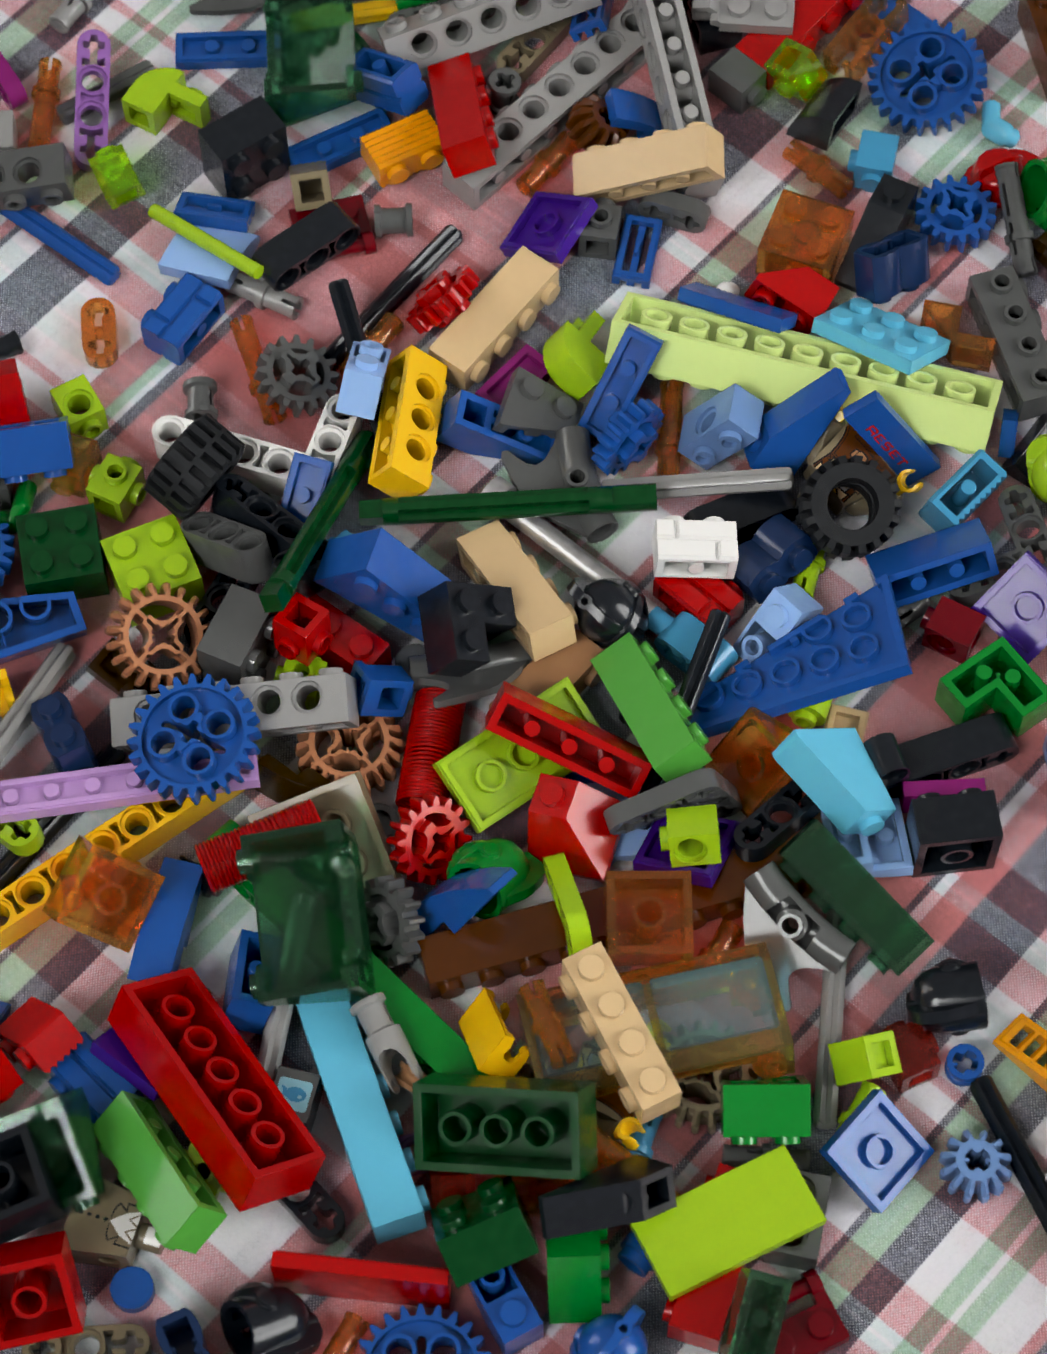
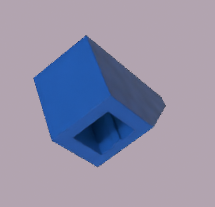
[468,1265,544,1354]

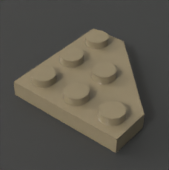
[247,771,406,901]

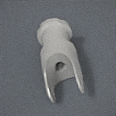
[349,992,423,1094]

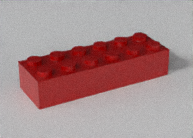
[107,967,326,1212]

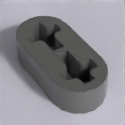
[638,191,711,233]

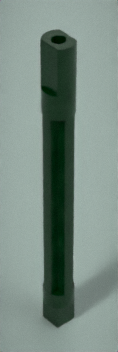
[259,430,375,613]
[359,483,657,526]

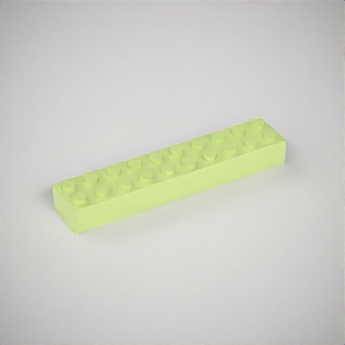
[604,292,1003,454]

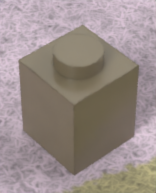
[288,160,332,212]

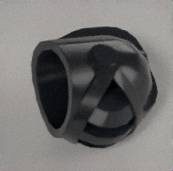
[566,577,649,649]
[906,958,988,1036]
[220,1281,323,1354]

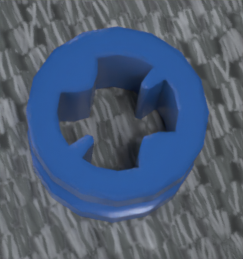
[944,1044,985,1087]

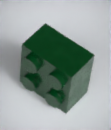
[15,503,110,600]
[430,1176,539,1288]

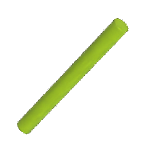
[148,203,264,279]

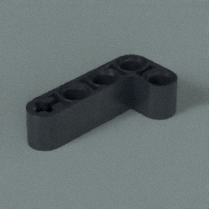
[209,474,328,598]
[863,712,1020,798]

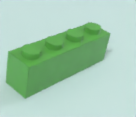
[590,632,713,782]
[91,1090,228,1254]

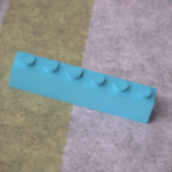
[296,988,431,1245]

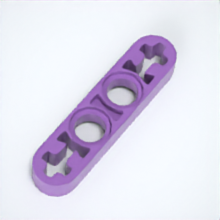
[73,29,111,172]

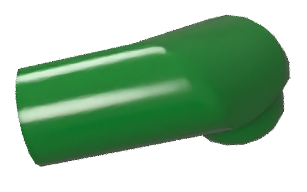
[0,480,37,534]

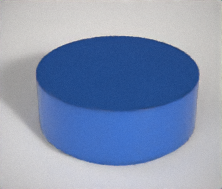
[110,1266,155,1313]

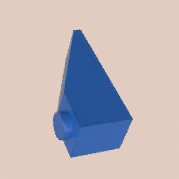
[743,367,851,476]
[436,389,555,464]

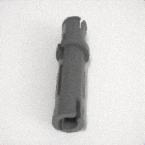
[994,162,1038,278]

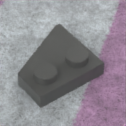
[493,366,584,439]

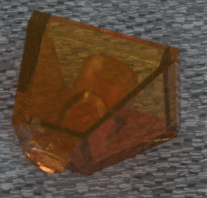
[705,707,793,817]

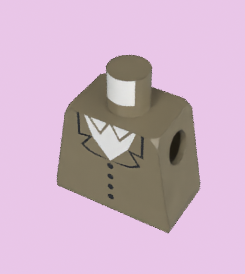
[62,1170,164,1268]

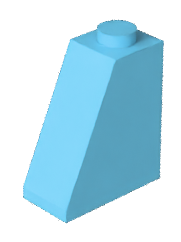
[772,728,897,836]

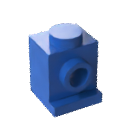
[350,660,414,717]

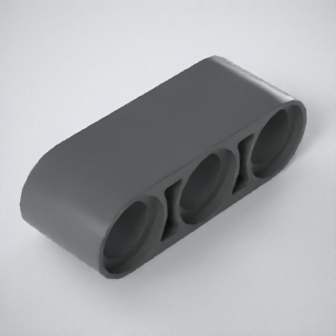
[181,511,273,584]

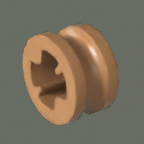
[394,1061,427,1093]

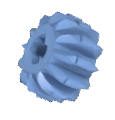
[938,1129,1012,1204]

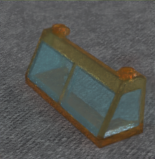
[515,942,795,1097]

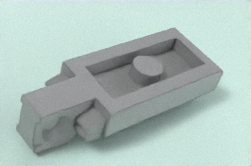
[692,0,795,36]

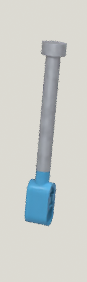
[481,476,738,683]

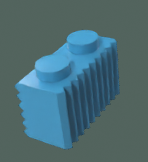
[918,449,1007,532]

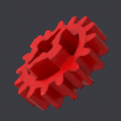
[406,264,480,334]
[386,793,472,885]

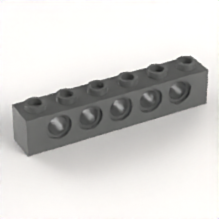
[0,142,75,211]

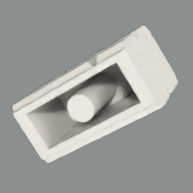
[652,515,739,579]

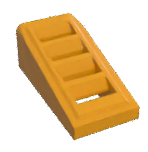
[992,1013,1047,1092]

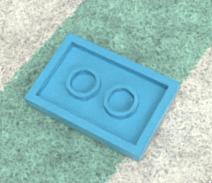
[811,298,951,375]

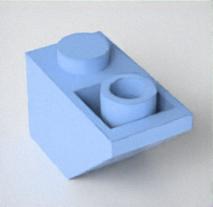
[335,340,391,421]
[732,583,824,662]

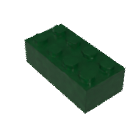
[412,1073,598,1180]

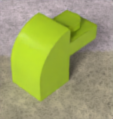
[121,68,211,136]
[543,310,608,401]

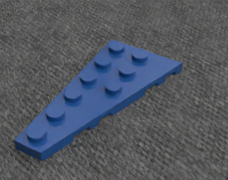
[691,573,913,738]

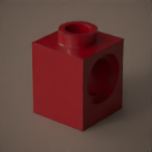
[919,596,986,664]

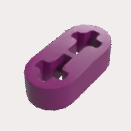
[0,52,29,110]

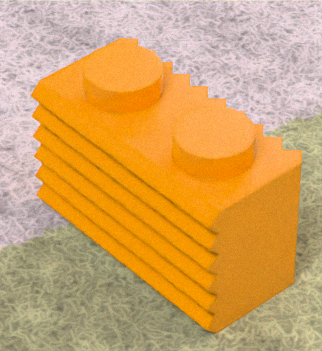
[359,108,445,188]

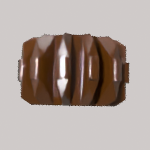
[565,94,631,151]

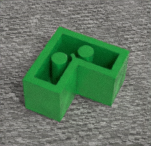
[935,636,1047,738]
[721,1075,811,1145]
[546,1228,610,1324]

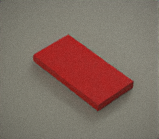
[270,1250,452,1310]

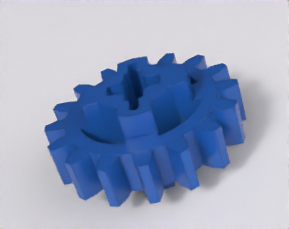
[914,175,997,253]
[591,398,665,476]

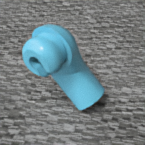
[981,100,1020,148]

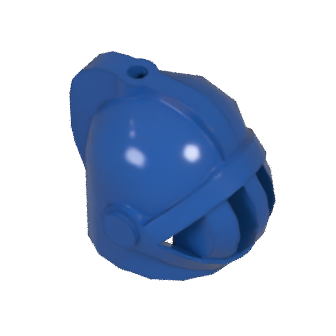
[570,1304,648,1354]

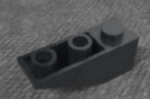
[538,1154,677,1240]

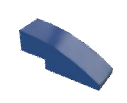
[127,857,204,981]
[417,867,518,936]

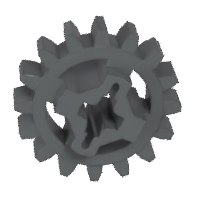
[254,335,340,418]
[354,874,425,968]

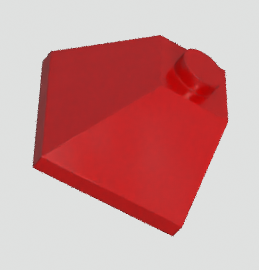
[527,773,621,883]

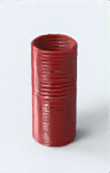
[395,686,466,818]
[194,798,330,894]

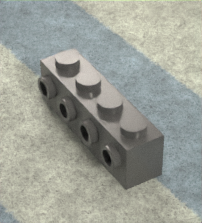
[965,265,1047,422]

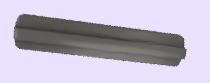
[55,60,155,125]

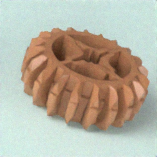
[105,582,210,692]
[295,715,405,797]

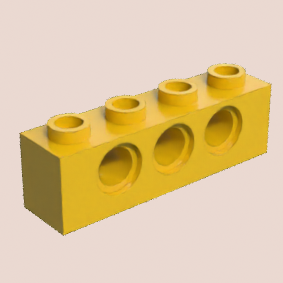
[368,344,448,497]

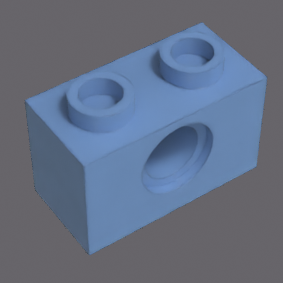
[677,383,764,470]

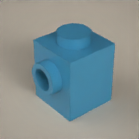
[847,129,900,193]

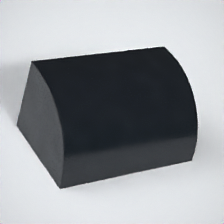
[786,77,863,151]

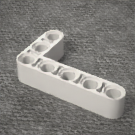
[152,393,362,497]

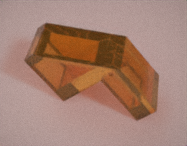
[920,299,996,372]

